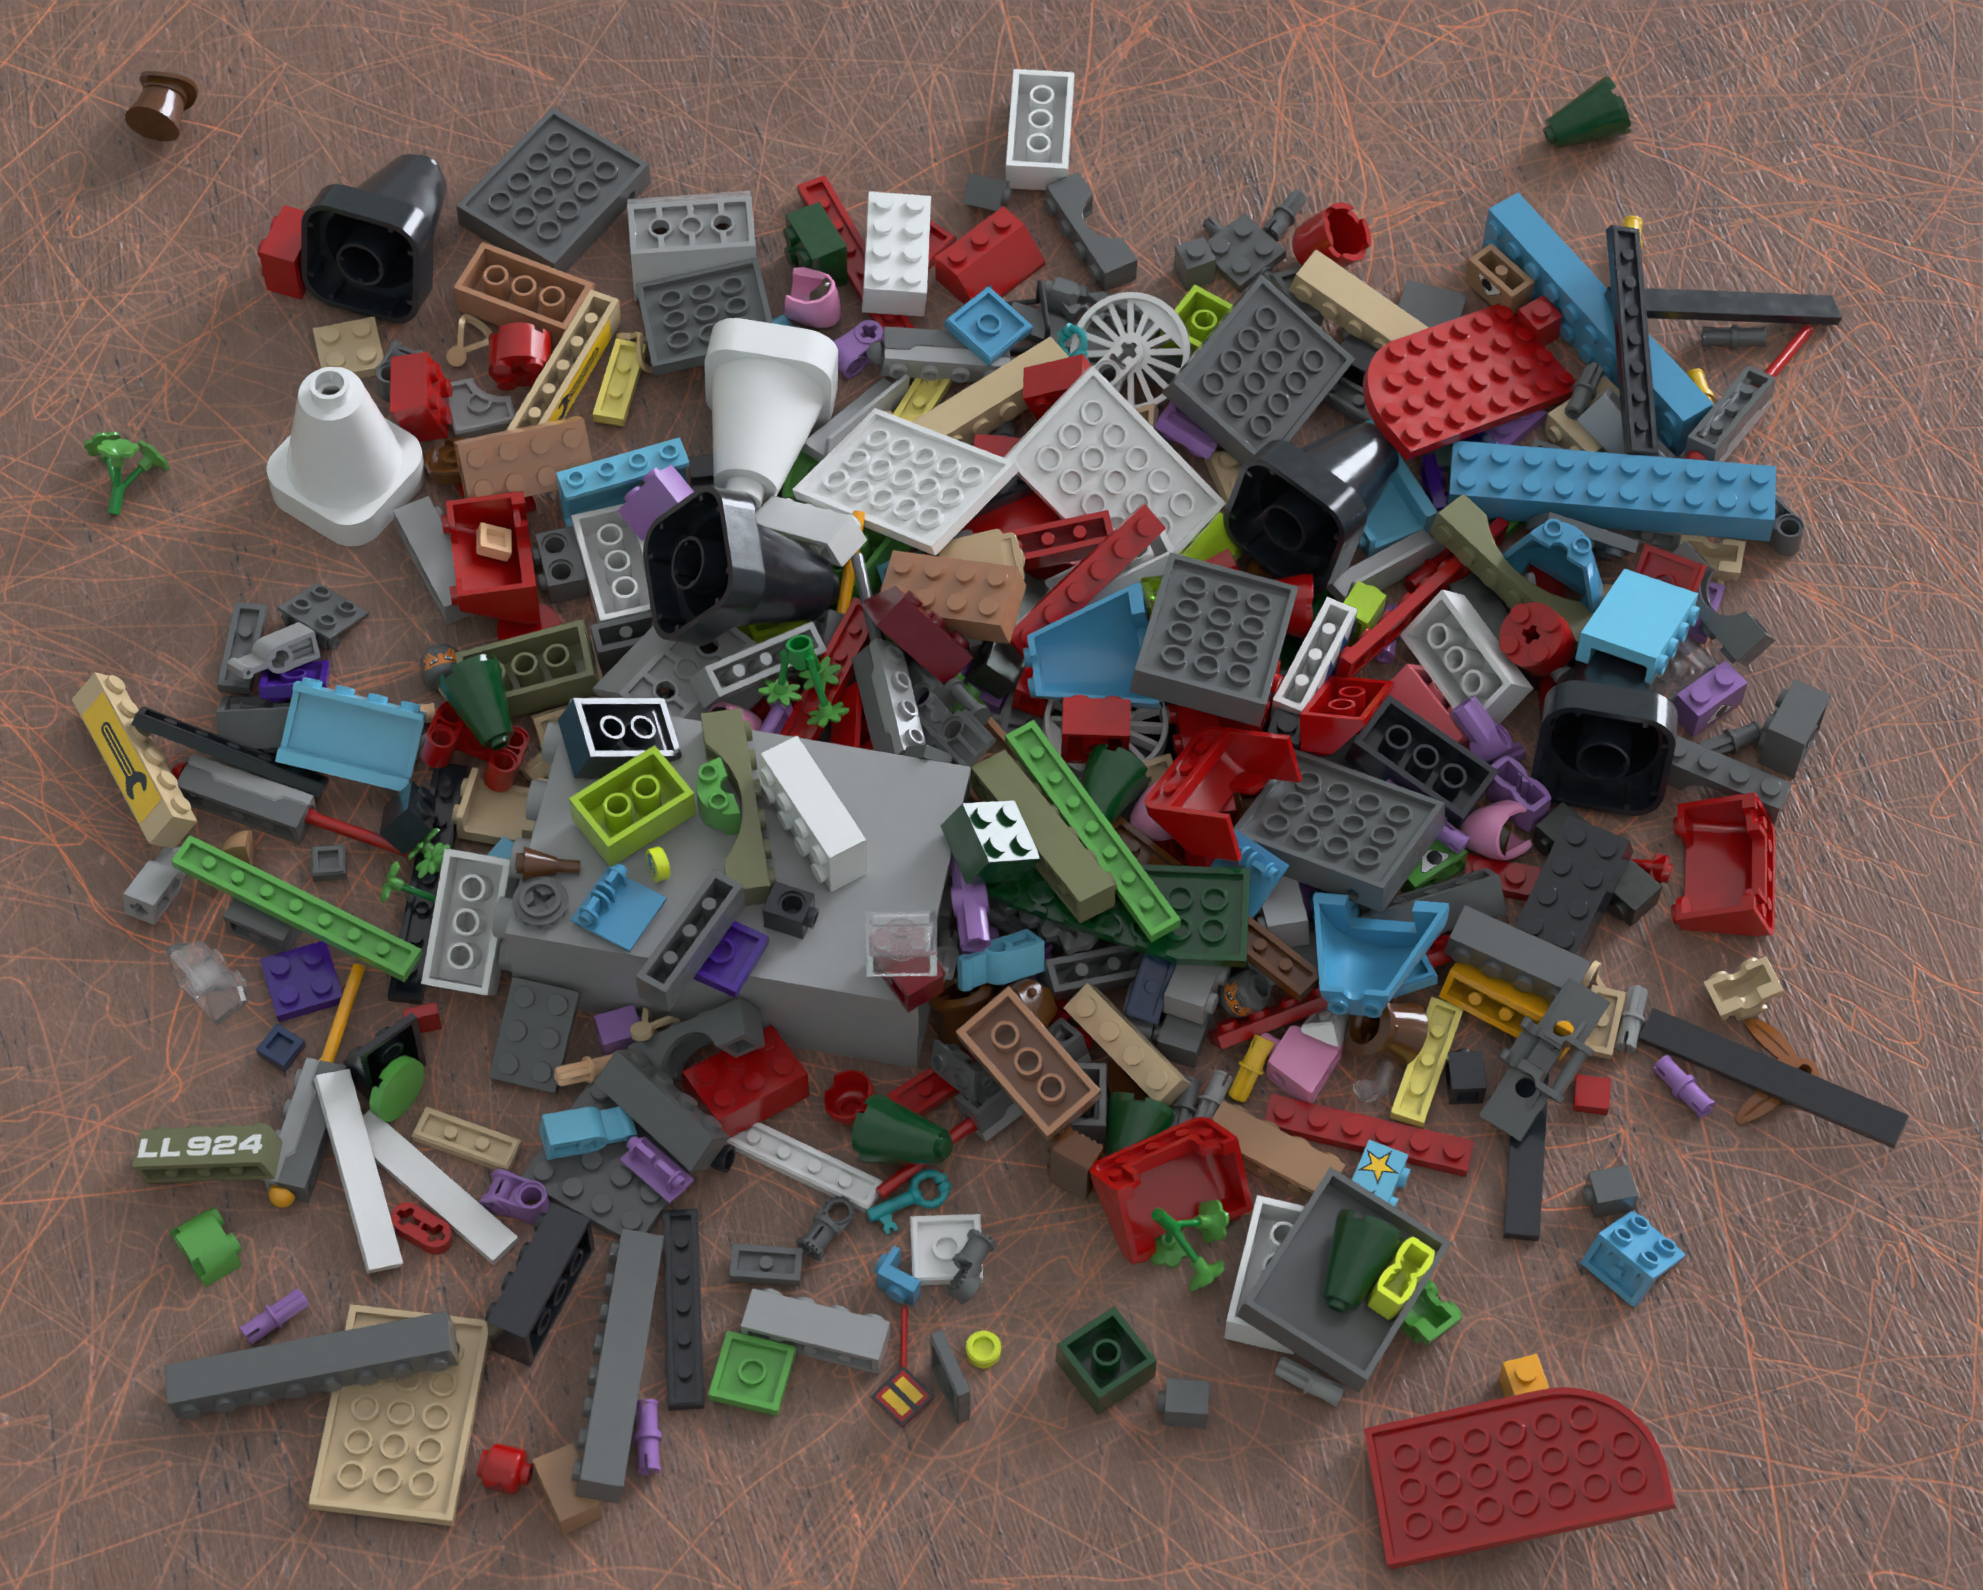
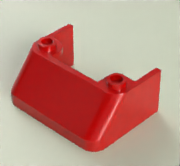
[1144,726,1302,862]

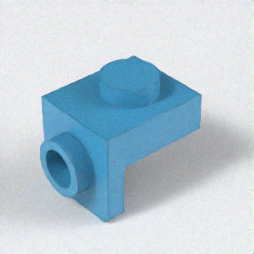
[874,1246,921,1307]

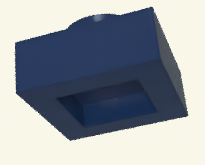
[256,1023,306,1072]

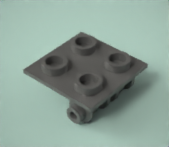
[277,582,369,650]

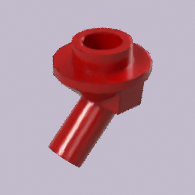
[1631,853,1673,884]

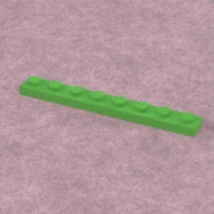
[1005,720,1181,943]
[171,835,423,982]

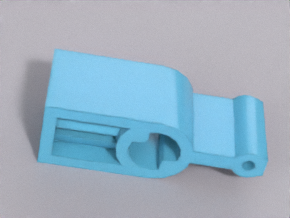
[957,929,1045,991]
[539,1106,637,1160]

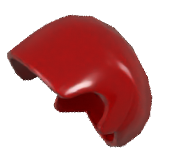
[824,1069,875,1126]

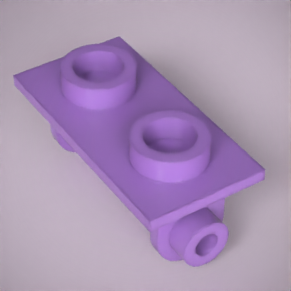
[620,1136,694,1204]

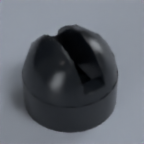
[710,1144,736,1173]

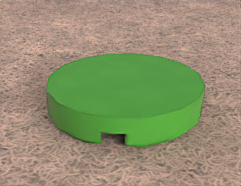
[369,1055,425,1122]

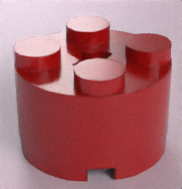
[488,323,552,391]
[1499,602,1575,676]

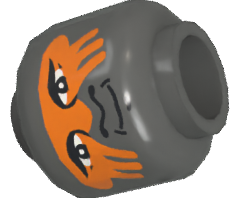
[420,643,459,692]
[1219,969,1271,1019]

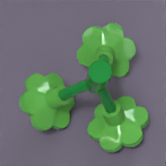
[84,431,170,516]
[1150,1199,1229,1291]

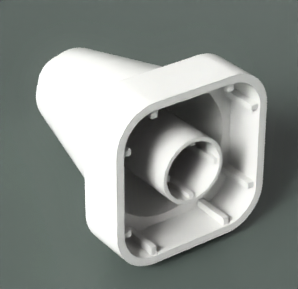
[704,318,838,512]
[267,367,426,546]

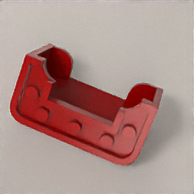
[441,491,541,625]
[1671,792,1776,937]
[1089,1117,1253,1265]

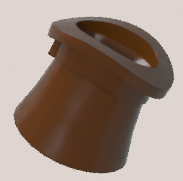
[125,71,198,141]
[928,965,992,1050]
[1344,1003,1428,1065]

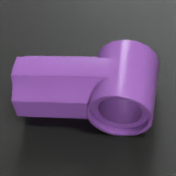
[1450,696,1514,763]

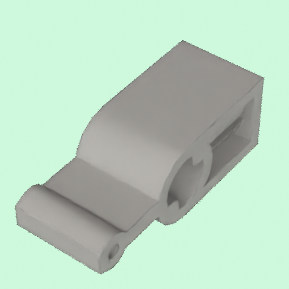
[227,622,320,679]
[123,846,186,925]

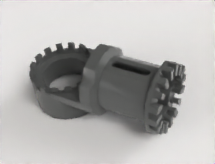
[795,1195,855,1261]
[946,1229,997,1304]

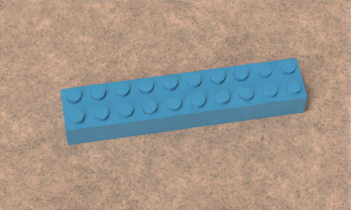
[1482,193,1713,457]
[1447,441,1776,541]

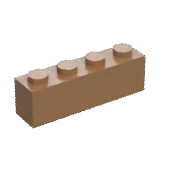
[1212,1101,1346,1203]

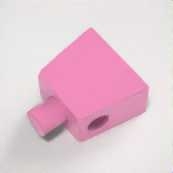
[1261,1025,1344,1103]

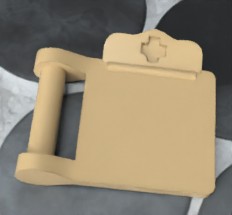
[939,529,1025,579]

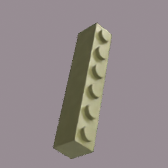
[971,750,1117,923]

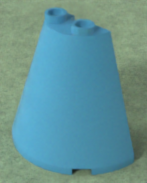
[1502,519,1606,614]
[1023,582,1163,709]
[1313,892,1449,1018]

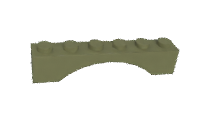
[1429,494,1593,661]
[701,708,776,906]

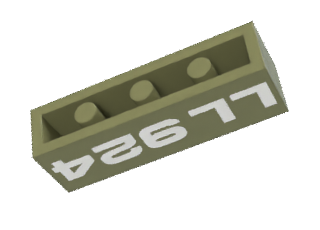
[132,1123,282,1184]

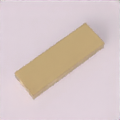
[412,1107,522,1172]

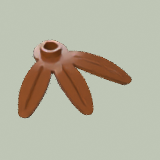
[1735,1017,1820,1124]

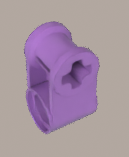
[833,320,883,379]
[480,1169,550,1224]

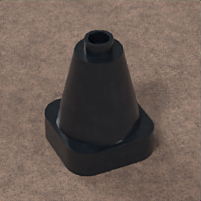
[301,154,447,324]
[1223,422,1399,596]
[643,485,840,646]
[1531,650,1678,816]

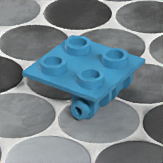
[1210,830,1289,919]
[570,863,667,952]

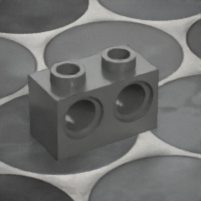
[531,526,589,604]

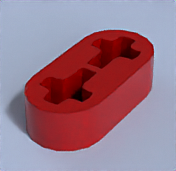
[391,1202,453,1255]

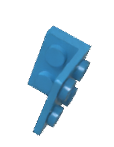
[1580,1211,1685,1308]

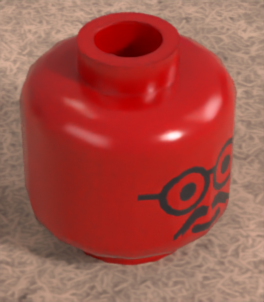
[477,1443,533,1494]

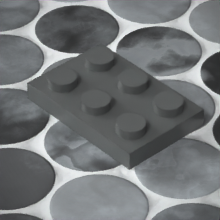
[1525,512,1639,562]
[489,977,581,1093]

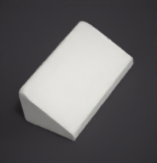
[1301,1009,1350,1046]

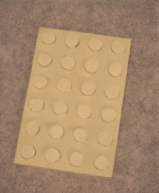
[308,1304,490,1526]

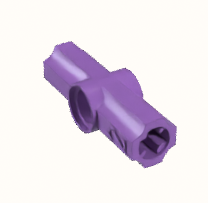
[950,853,991,953]

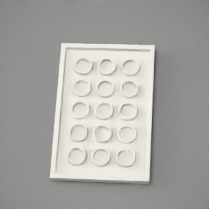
[1003,366,1226,554]
[792,408,1018,556]

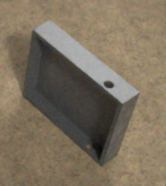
[456,107,651,273]
[1161,274,1355,465]
[1130,552,1298,727]
[1233,749,1445,913]
[1237,1167,1452,1393]

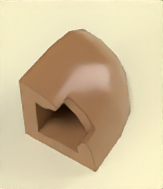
[219,830,255,866]

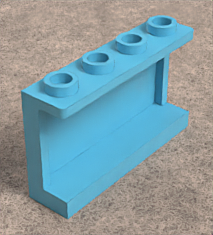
[1357,419,1438,558]
[556,437,689,527]
[1575,569,1700,684]
[275,677,427,791]

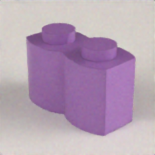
[1485,755,1551,832]

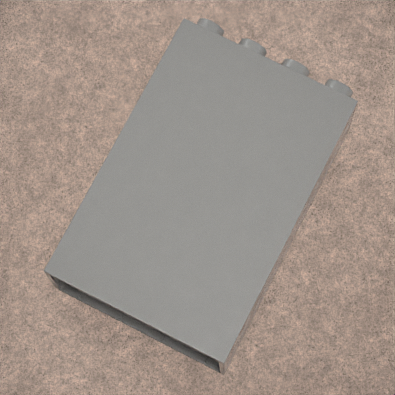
[492,699,971,1069]

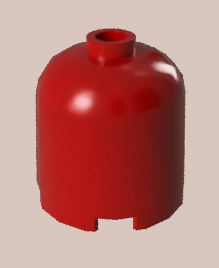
[1292,202,1371,268]

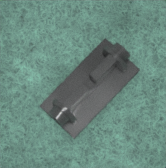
[931,1038,993,1101]

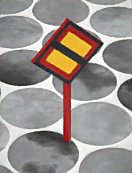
[870,1306,935,1428]

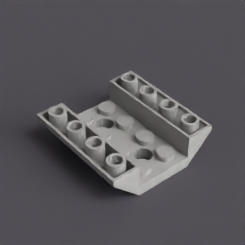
[627,191,757,302]
[592,626,779,721]

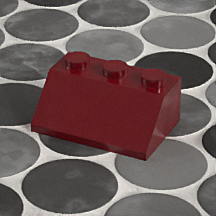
[861,586,974,685]

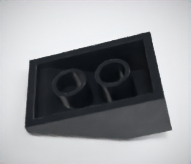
[558,698,682,778]
[343,1012,427,1101]

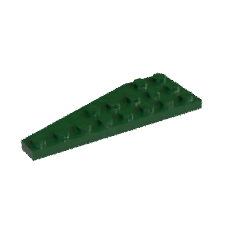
[985,864,1250,967]

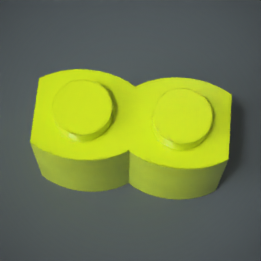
[1367,1236,1435,1320]

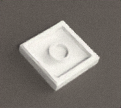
[910,1214,983,1285]

